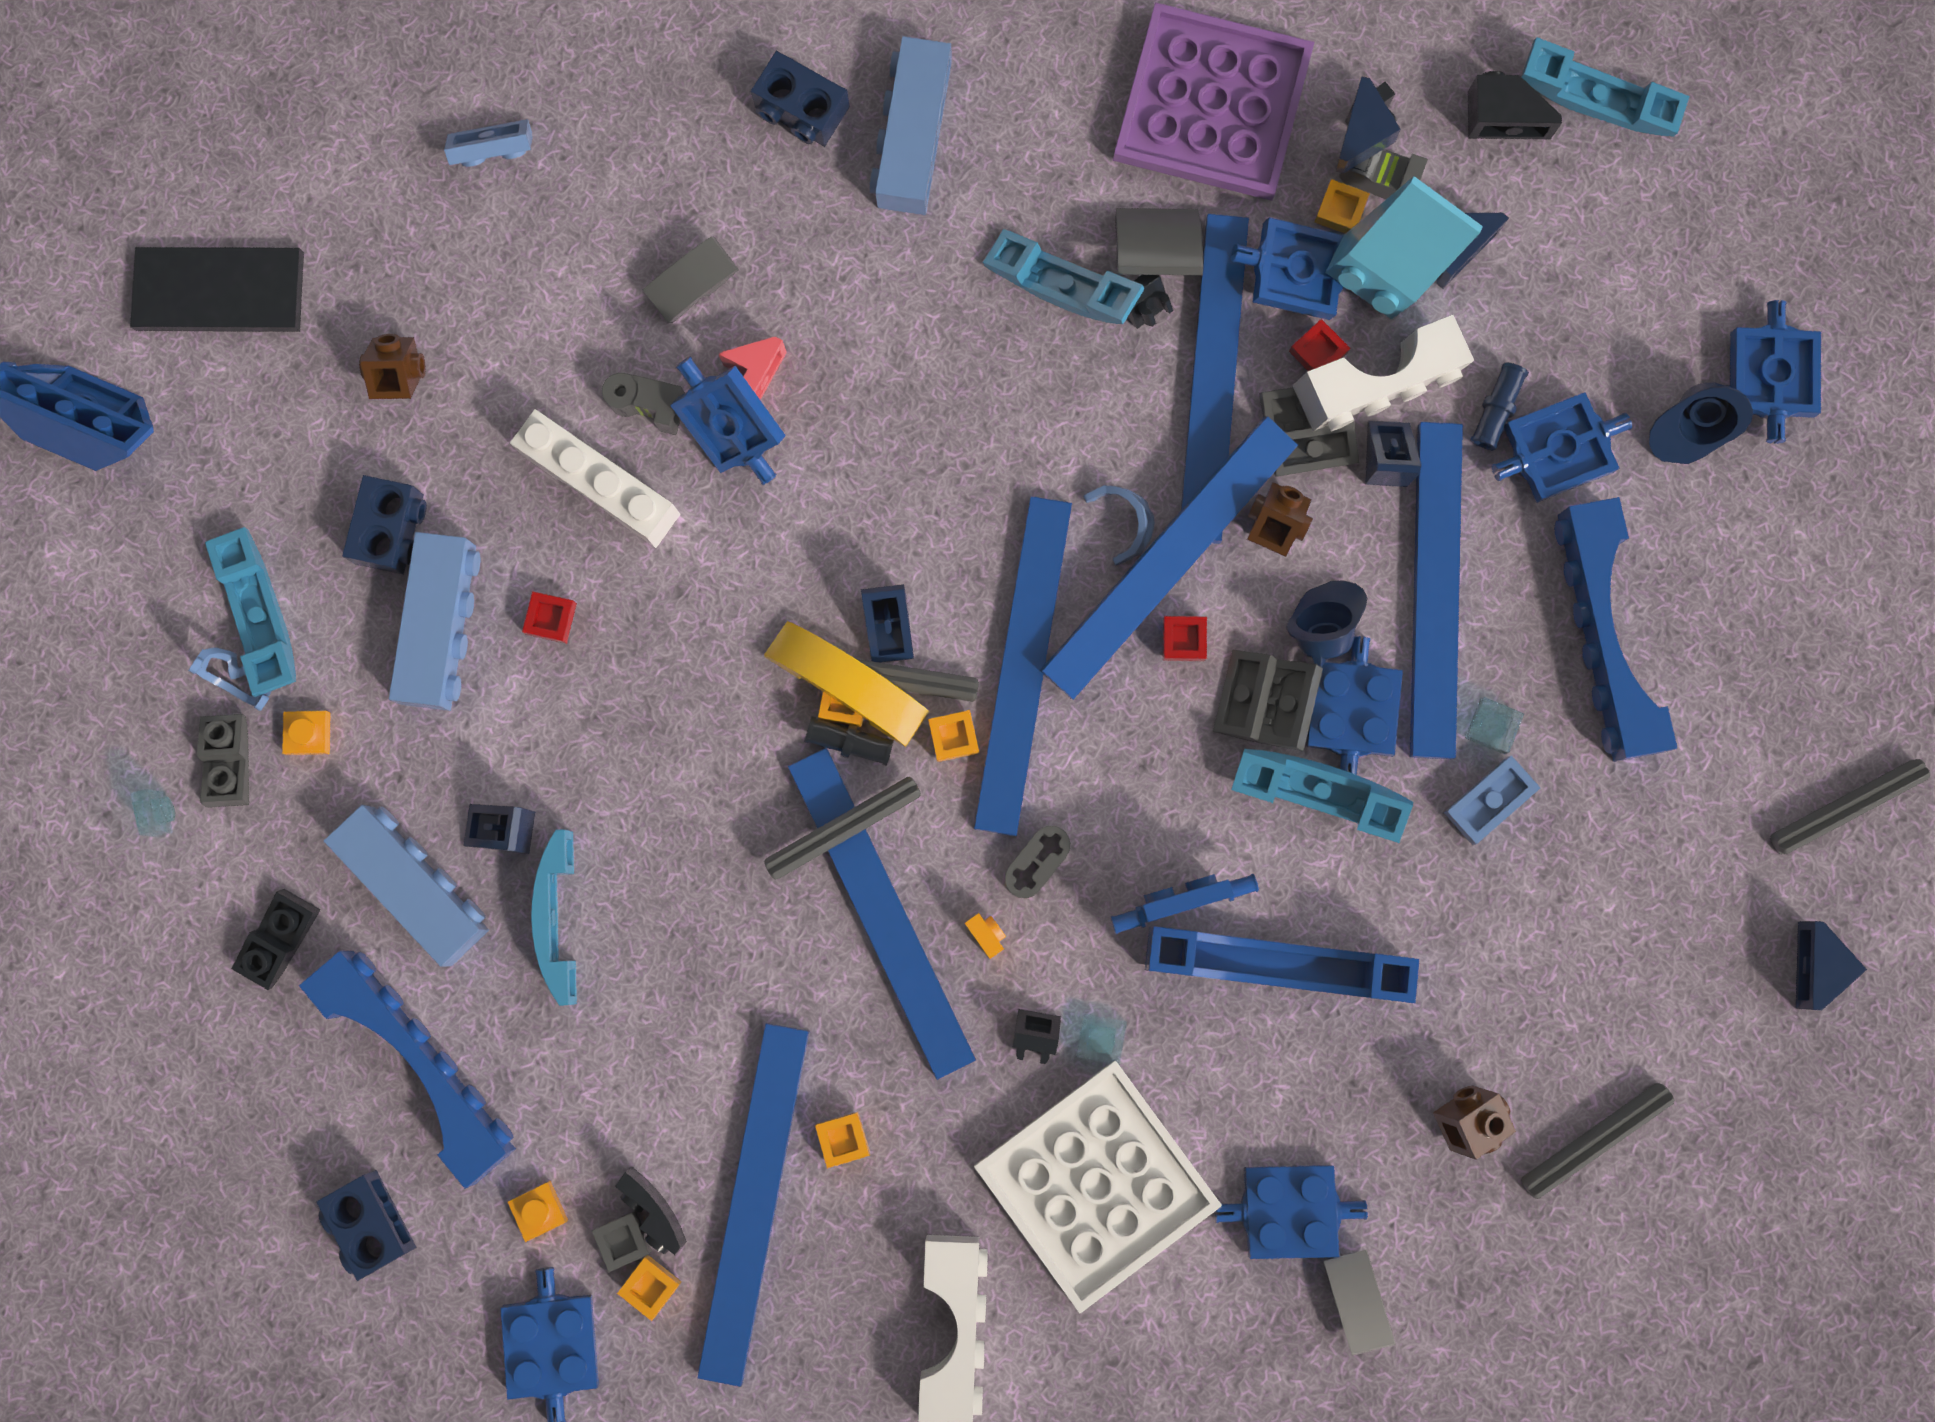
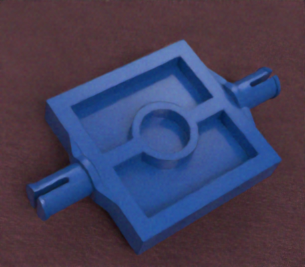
[1231,217,1344,320]
[1730,300,1821,444]
[670,356,786,485]
[1491,392,1632,503]
[1307,636,1403,775]
[1110,874,1259,934]
[1215,1165,1368,1259]
[501,1267,599,1422]

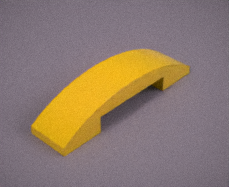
[764,621,929,747]

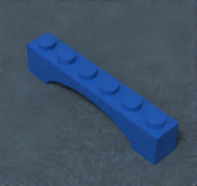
[1554,497,1678,762]
[1144,926,1419,1004]
[299,951,516,1189]

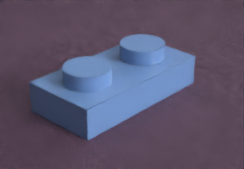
[444,119,533,167]
[1443,755,1540,845]

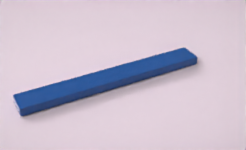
[1181,214,1249,544]
[1040,416,1298,700]
[1410,422,1463,760]
[974,496,1072,837]
[788,748,976,1080]
[697,1023,810,1387]

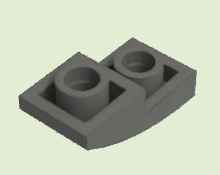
[642,236,739,323]
[196,714,249,808]

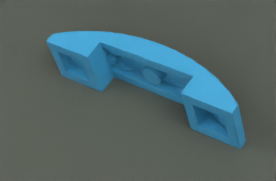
[1521,37,1690,137]
[983,229,1144,324]
[205,527,296,697]
[1231,749,1413,843]
[531,829,577,1006]

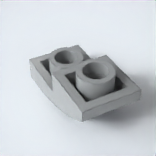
[1324,1250,1396,1356]

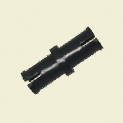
[804,716,894,766]

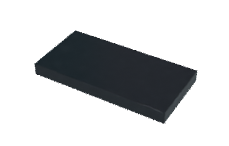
[130,247,304,332]

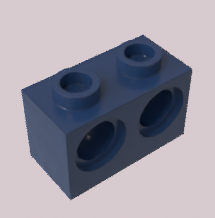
[751,50,850,147]
[342,475,426,575]
[316,1170,417,1281]

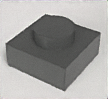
[592,1211,652,1272]

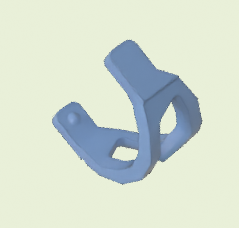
[1083,485,1155,565]
[188,647,271,711]

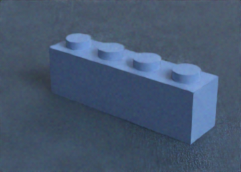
[870,36,952,215]
[389,532,481,711]
[324,805,489,967]

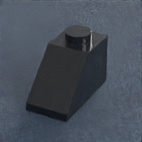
[1468,71,1562,140]

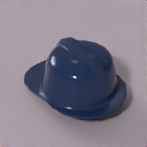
[1649,382,1753,464]
[1286,580,1368,667]

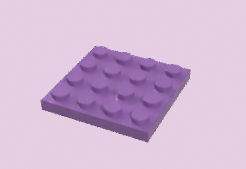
[1113,2,1315,201]

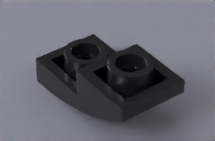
[231,889,321,990]
[615,1167,687,1255]

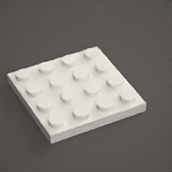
[974,1059,1222,1314]

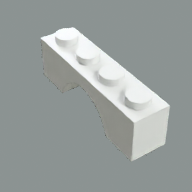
[1293,315,1474,431]
[510,409,680,548]
[918,1235,988,1422]

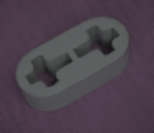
[1005,826,1071,899]

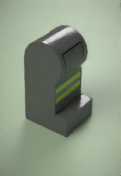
[1339,150,1428,199]
[602,373,685,435]

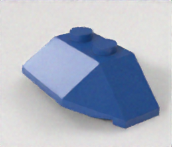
[0,362,154,471]

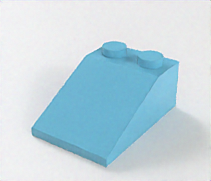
[1326,176,1483,319]

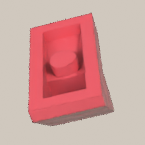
[719,337,787,400]

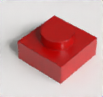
[1289,319,1351,371]
[522,591,577,644]
[1162,616,1207,661]

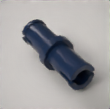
[1470,362,1529,451]

